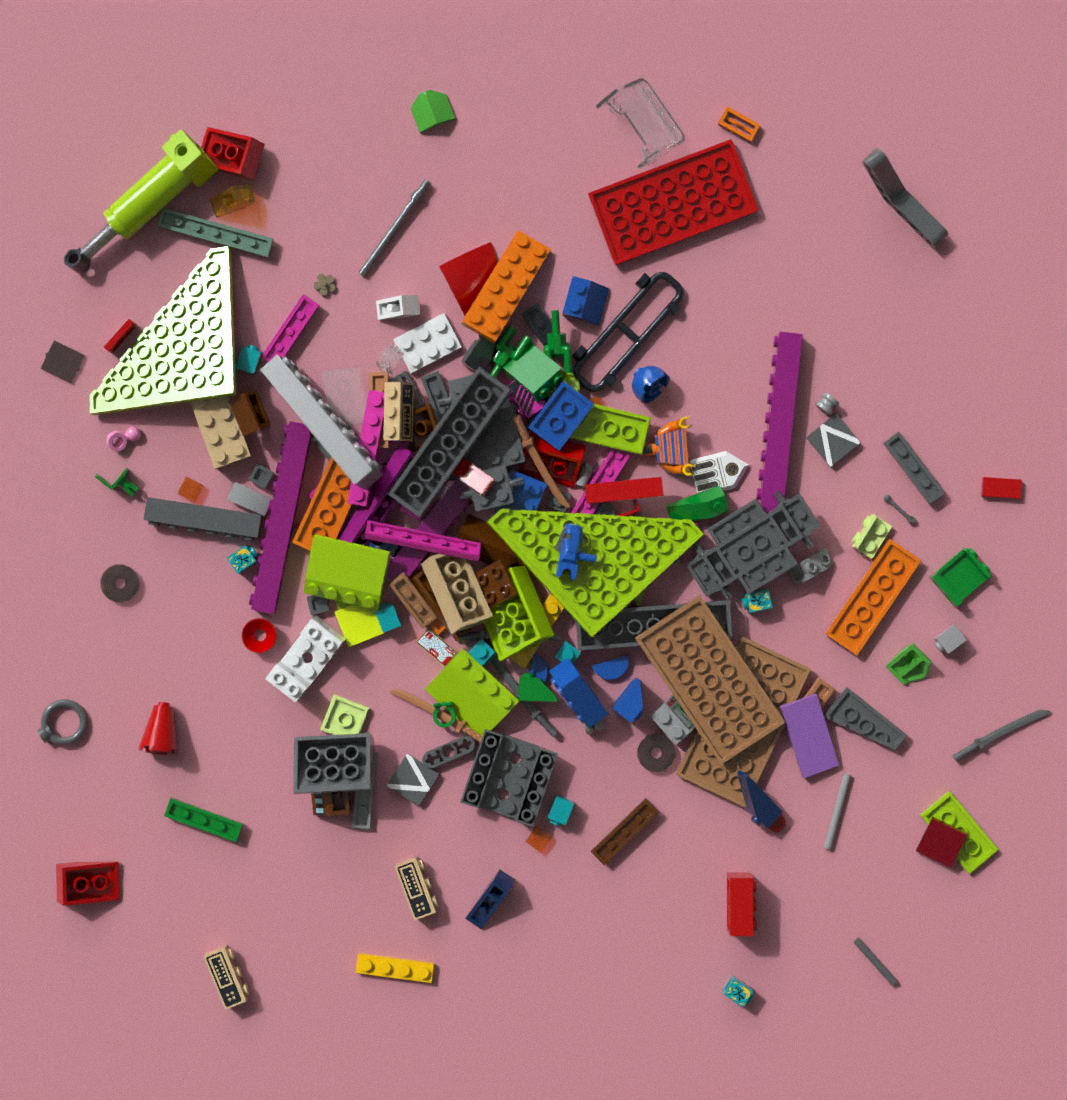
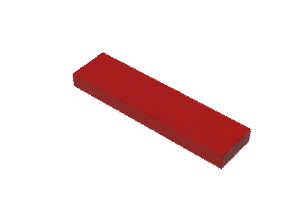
[585,477,664,504]

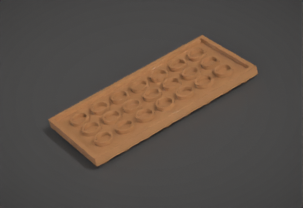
[635,595,785,764]
[676,636,811,807]

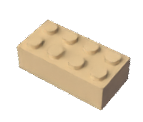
[190,396,253,470]
[421,554,493,634]

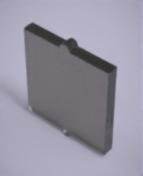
[40,340,85,383]

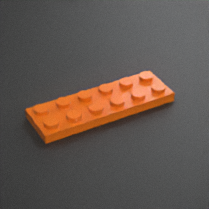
[461,230,551,344]
[292,456,352,551]
[825,539,922,655]

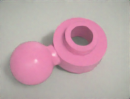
[106,426,141,451]

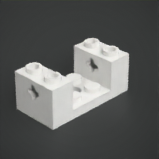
[265,615,346,703]

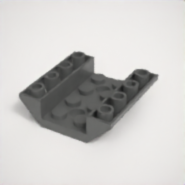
[460,729,558,827]

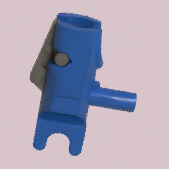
[555,524,597,580]

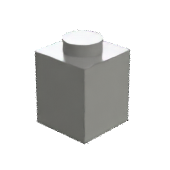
[934,624,967,654]

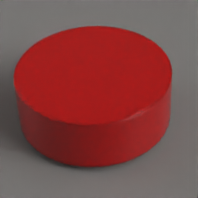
[769,814,786,832]

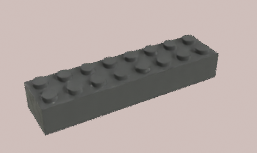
[388,367,513,517]
[576,600,733,650]

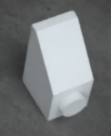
[376,295,420,320]

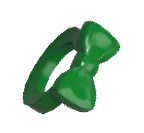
[433,701,456,728]

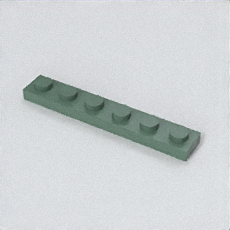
[157,208,274,258]

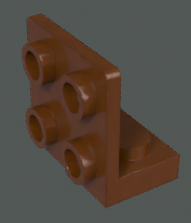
[474,555,518,608]

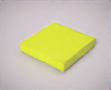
[335,605,383,647]

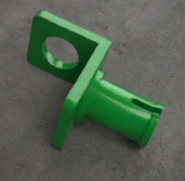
[94,467,139,497]

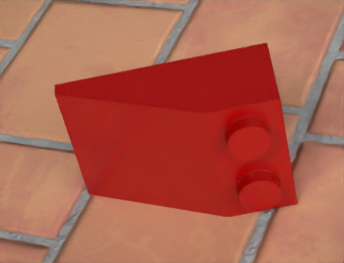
[201,127,265,181]
[56,861,120,906]

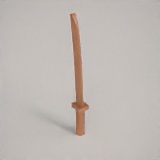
[513,414,570,508]
[390,689,482,743]

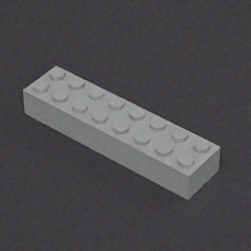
[260,354,383,490]

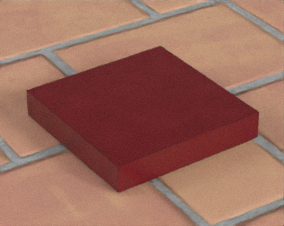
[916,816,968,868]

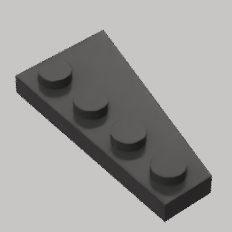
[823,687,907,750]

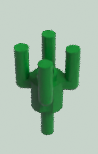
[543,310,572,373]
[490,325,532,378]

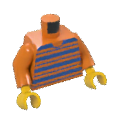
[644,416,696,476]

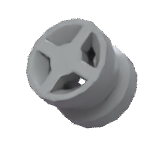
[815,392,840,416]

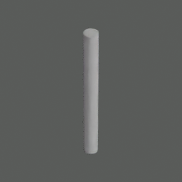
[824,773,851,849]

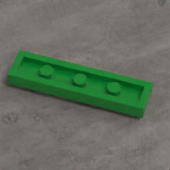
[164,797,243,842]

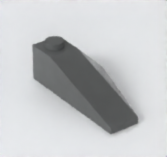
[461,335,497,372]

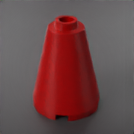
[139,702,178,755]

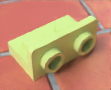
[852,514,892,559]

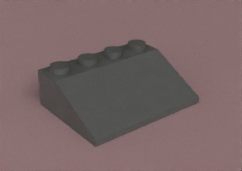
[293,733,374,794]

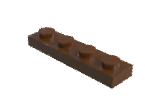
[410,570,472,641]
[591,798,659,865]

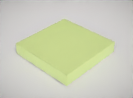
[320,694,370,735]

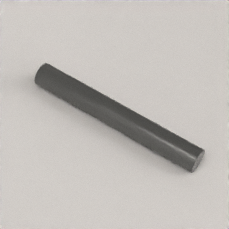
[853,937,897,985]

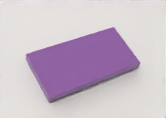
[780,694,839,778]

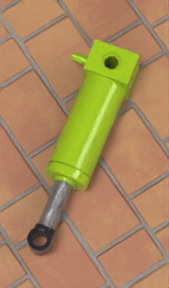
[64,129,219,274]

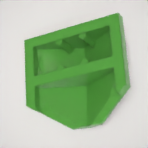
[410,90,455,133]
[885,643,931,685]

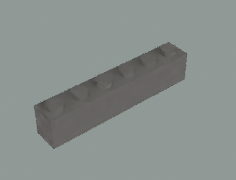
[143,497,263,541]

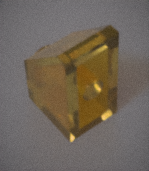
[210,184,256,218]

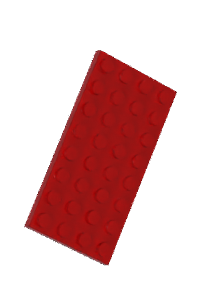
[588,139,759,266]

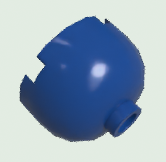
[632,365,670,403]

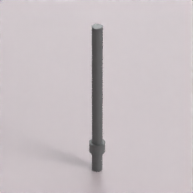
[358,179,431,277]

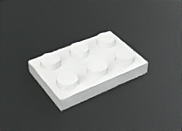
[393,313,462,374]

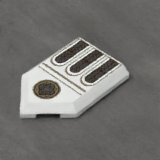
[689,451,749,493]

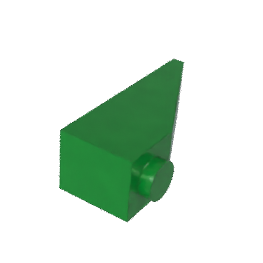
[666,485,730,520]

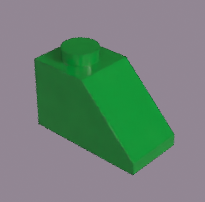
[518,673,557,702]

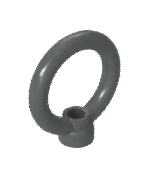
[37,699,87,745]

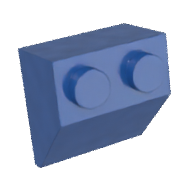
[562,276,609,325]
[612,676,643,723]

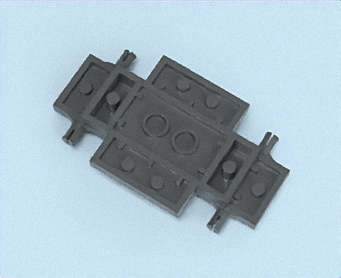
[438,375,526,512]
[686,490,821,600]

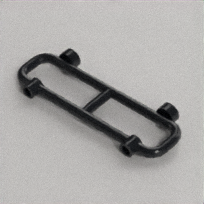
[572,272,684,392]

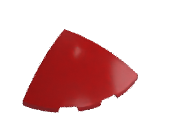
[439,242,497,316]

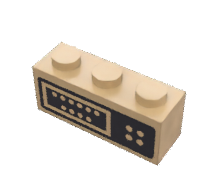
[383,382,414,441]
[394,856,439,920]
[203,945,250,1010]

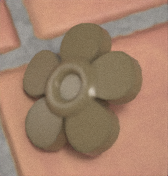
[314,274,336,296]

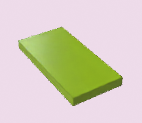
[569,404,651,455]
[920,791,999,874]

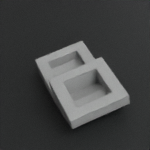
[227,482,272,516]

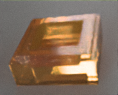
[178,476,204,502]
[525,825,552,853]

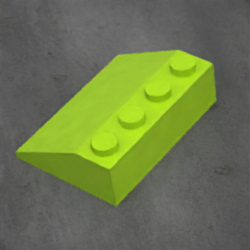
[303,534,390,610]
[484,566,555,661]
[425,648,519,736]

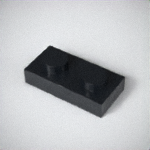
[522,303,552,346]

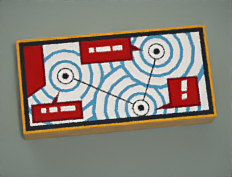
[416,627,457,667]

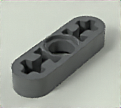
[422,735,475,768]

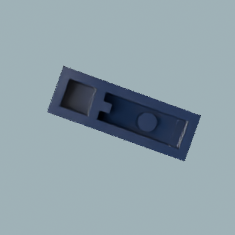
[737,770,783,829]
[465,869,515,929]

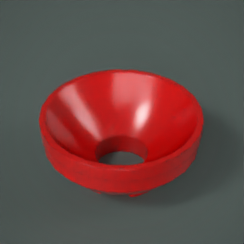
[241,618,277,653]

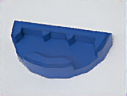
[529,653,548,683]
[592,655,629,680]

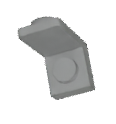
[787,549,834,585]

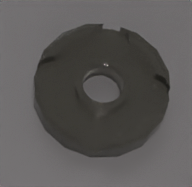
[100,564,139,602]
[637,734,675,772]

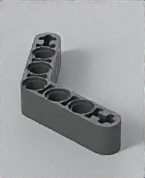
[862,148,948,248]

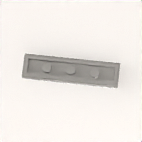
[352,752,378,829]

